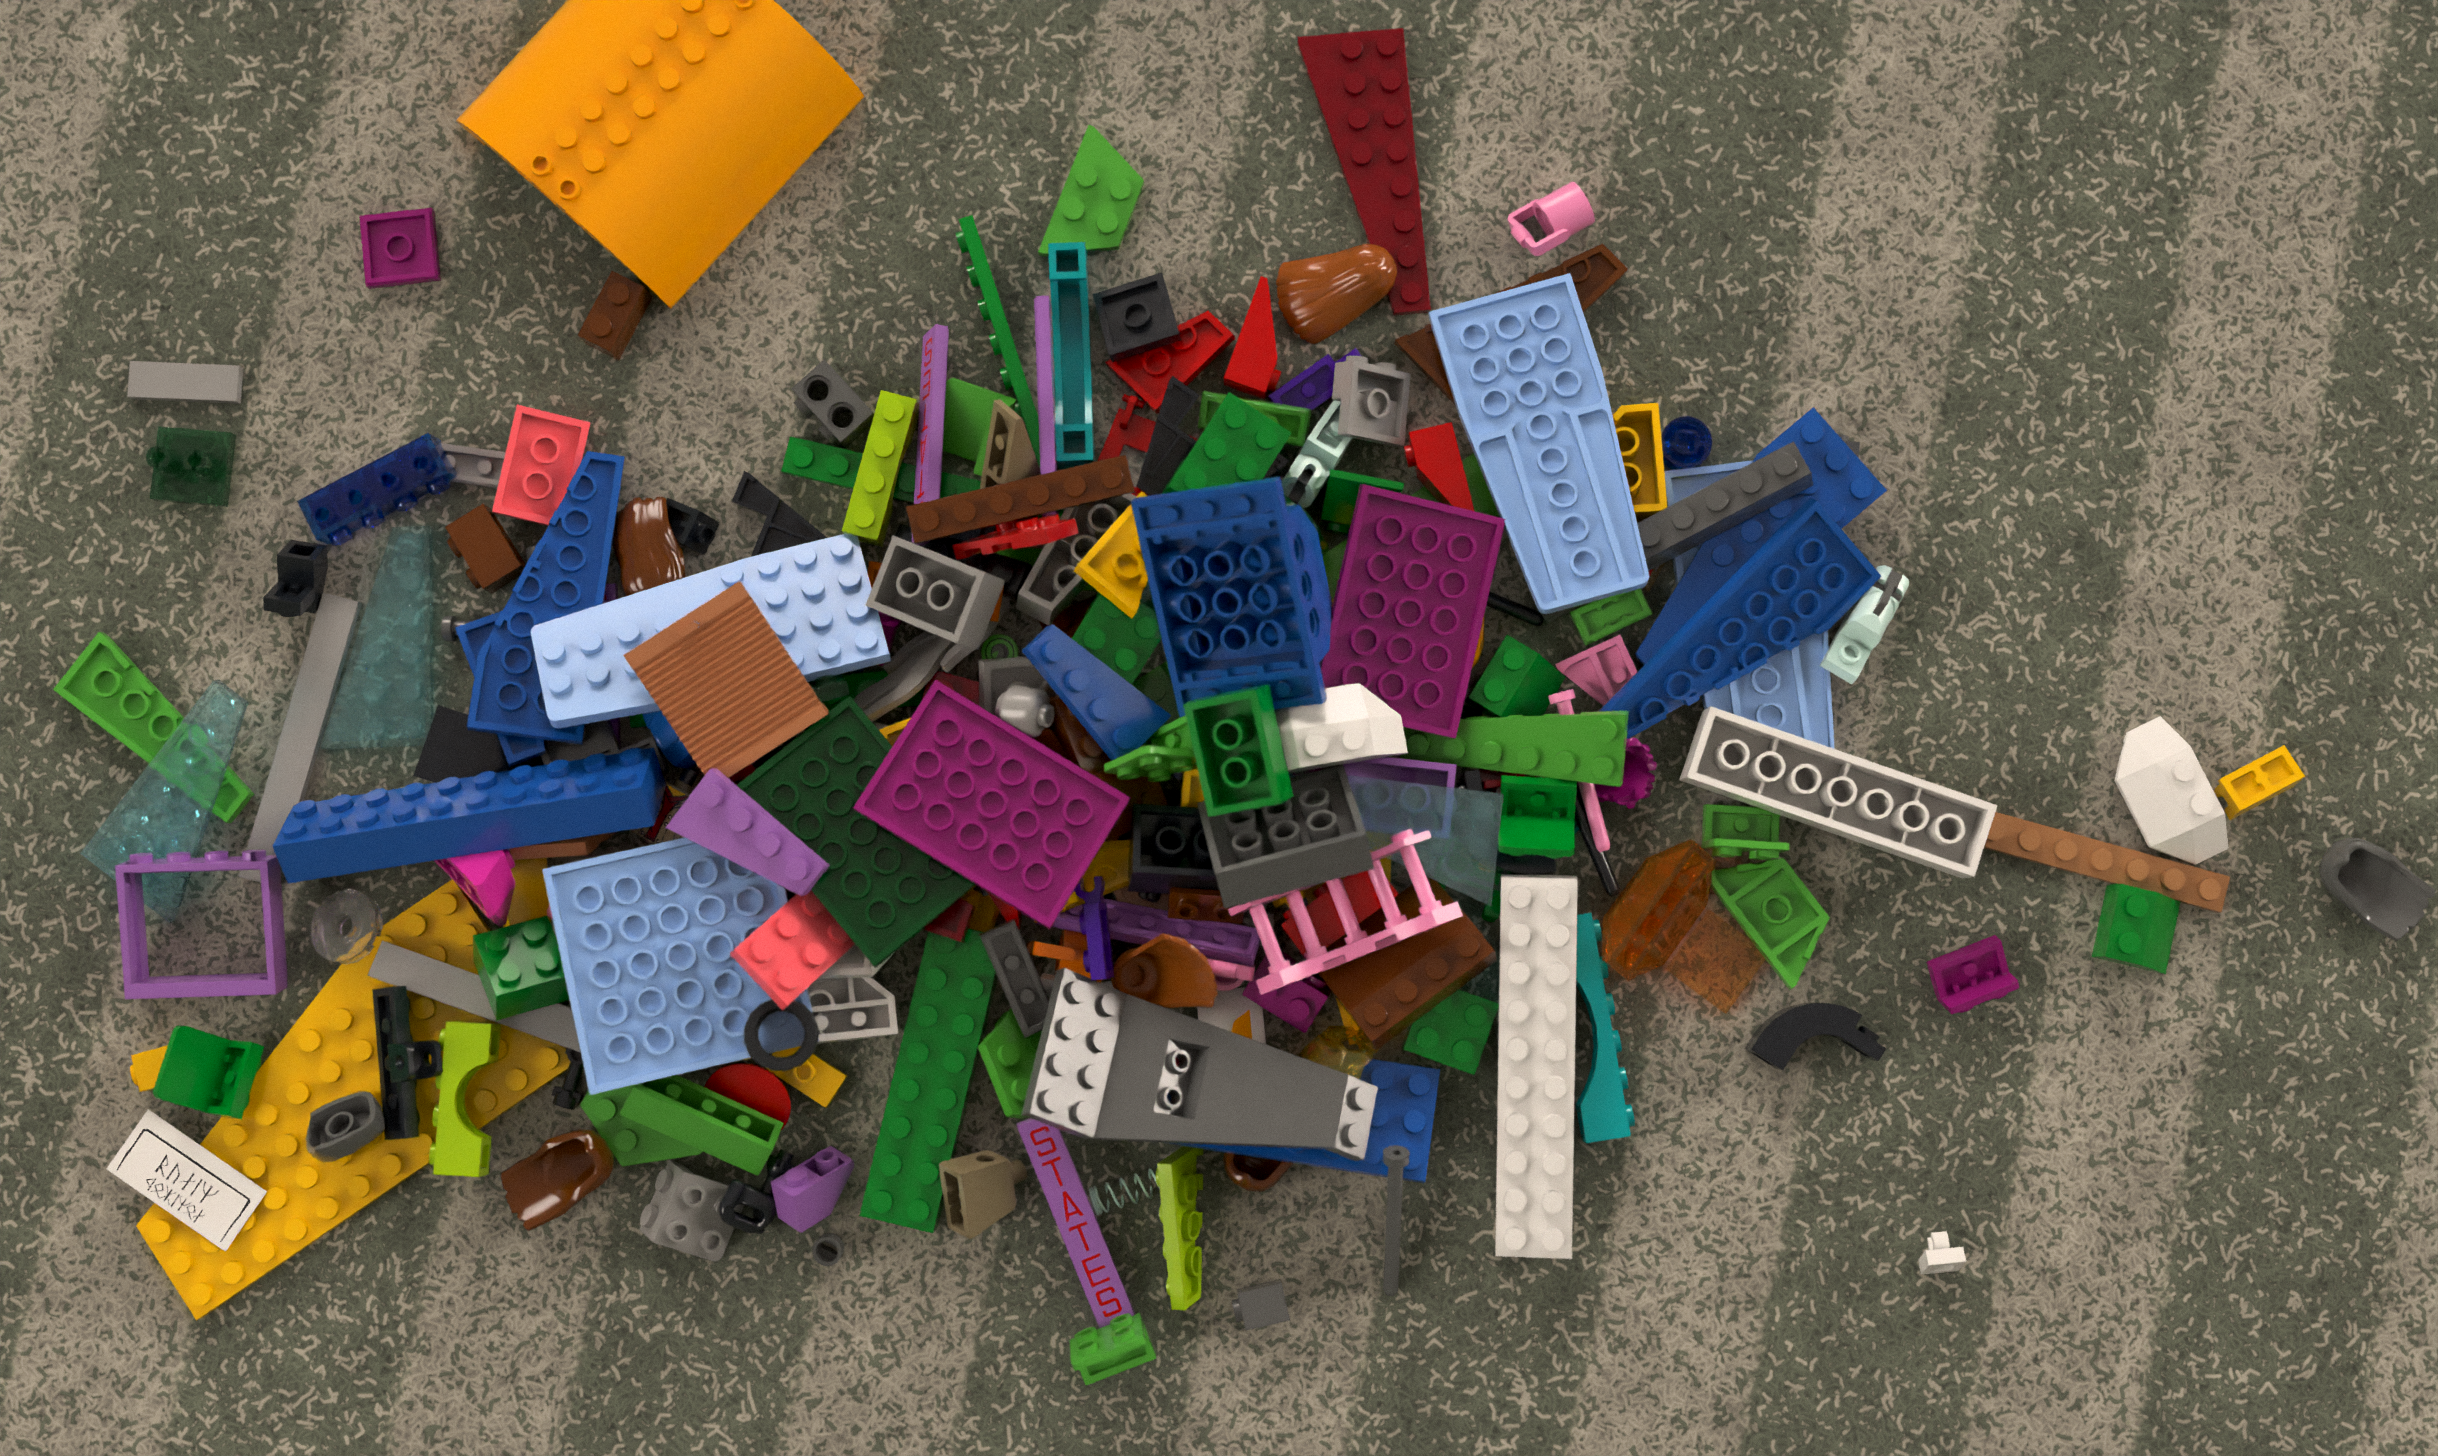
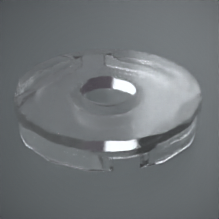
[310,889,383,965]

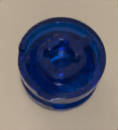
[1661,416,1712,470]

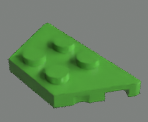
[1038,125,1144,257]
[1702,858,1830,990]
[978,1008,1042,1119]
[580,1085,703,1167]

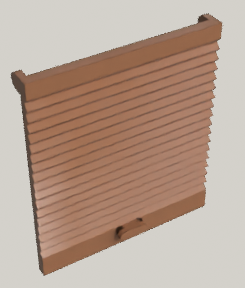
[623,581,829,778]

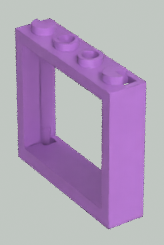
[115,849,287,999]

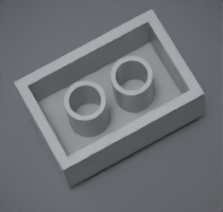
[866,536,1006,650]

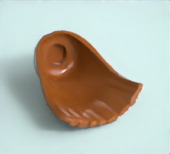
[1276,244,1397,344]
[1111,933,1217,1008]

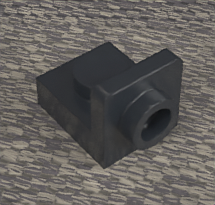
[667,498,719,555]

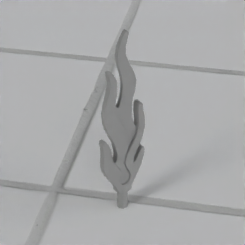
[854,596,1011,722]

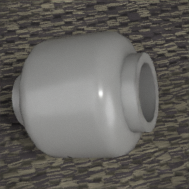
[995,685,1055,737]

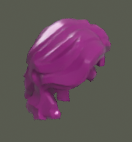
[1577,738,1657,809]

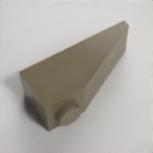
[980,399,1041,489]

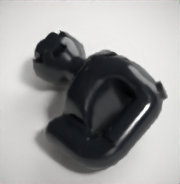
[719,1149,796,1234]

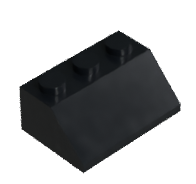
[1128,804,1219,894]

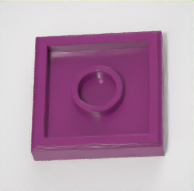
[359,208,441,289]

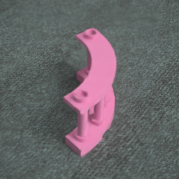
[1228,829,1463,995]

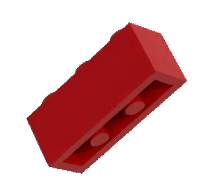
[1280,871,1399,960]

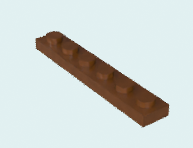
[906,455,1135,544]

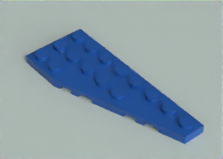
[1635,407,1887,665]
[467,451,625,745]
[1599,498,1881,739]
[1167,1058,1440,1183]

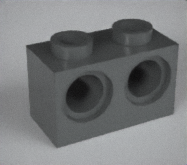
[792,360,874,448]

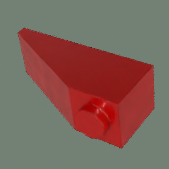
[1224,276,1282,400]
[1403,422,1475,511]

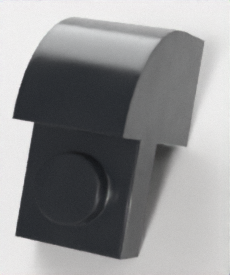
[263,540,328,617]

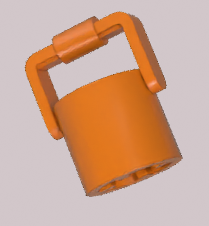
[1026,929,1101,983]

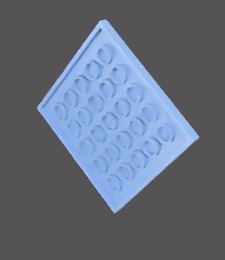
[542,838,819,1095]

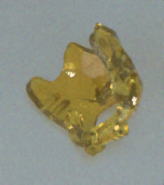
[1298,1026,1379,1079]

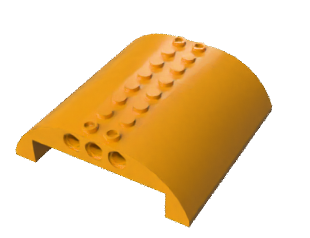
[456,0,864,309]

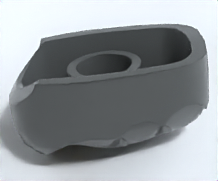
[306,1091,386,1162]

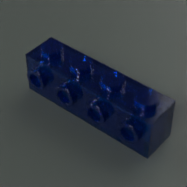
[297,433,457,546]

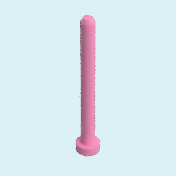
[1548,689,1611,852]

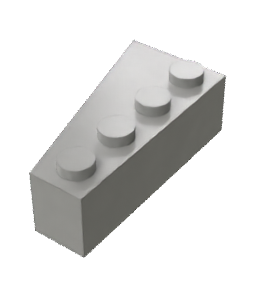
[1016,494,1137,625]

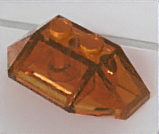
[1602,839,1716,981]

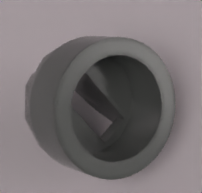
[812,1233,844,1266]

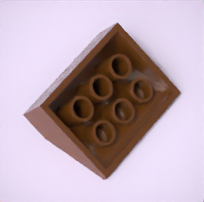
[1318,872,1497,1050]

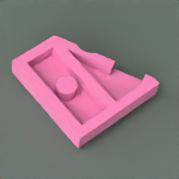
[1555,635,1637,706]

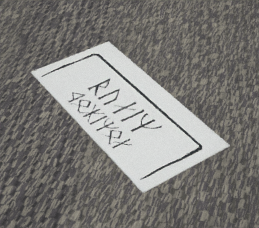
[107,1109,267,1252]

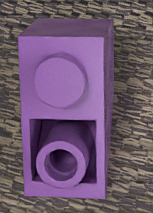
[771,1145,855,1233]

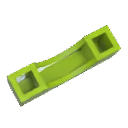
[842,390,919,547]
[429,1021,501,1177]

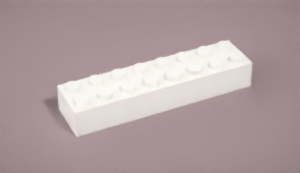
[1679,706,1998,878]

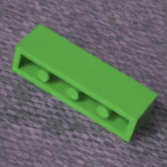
[620,1075,784,1176]

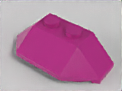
[434,849,515,927]

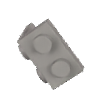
[639,1160,744,1261]

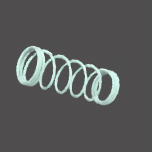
[1088,1168,1160,1216]

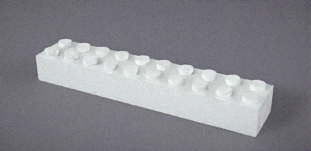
[1495,874,1578,1259]

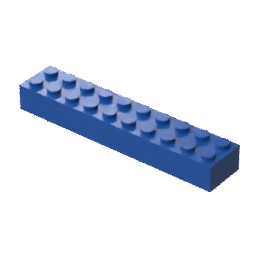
[272,748,666,883]

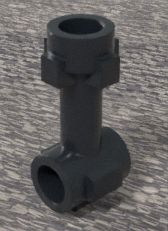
[552,1048,584,1110]

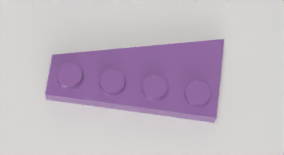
[666,768,829,896]

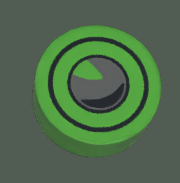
[981,634,1019,659]

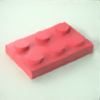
[492,404,591,526]
[730,890,855,1011]

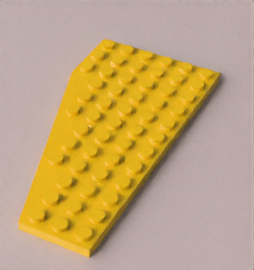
[136,879,570,1320]

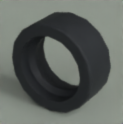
[744,999,818,1071]

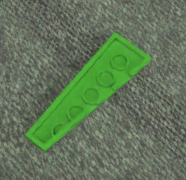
[53,632,254,824]
[1400,711,1629,787]

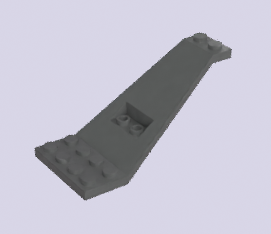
[1022,968,1378,1161]

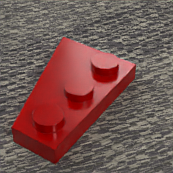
[1105,311,1235,414]
[953,514,1079,560]

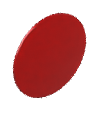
[704,1063,791,1130]

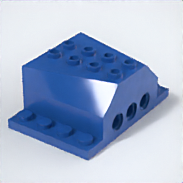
[1131,477,1332,718]

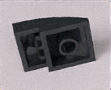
[413,705,544,783]

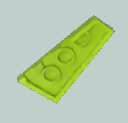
[1155,1146,1203,1311]

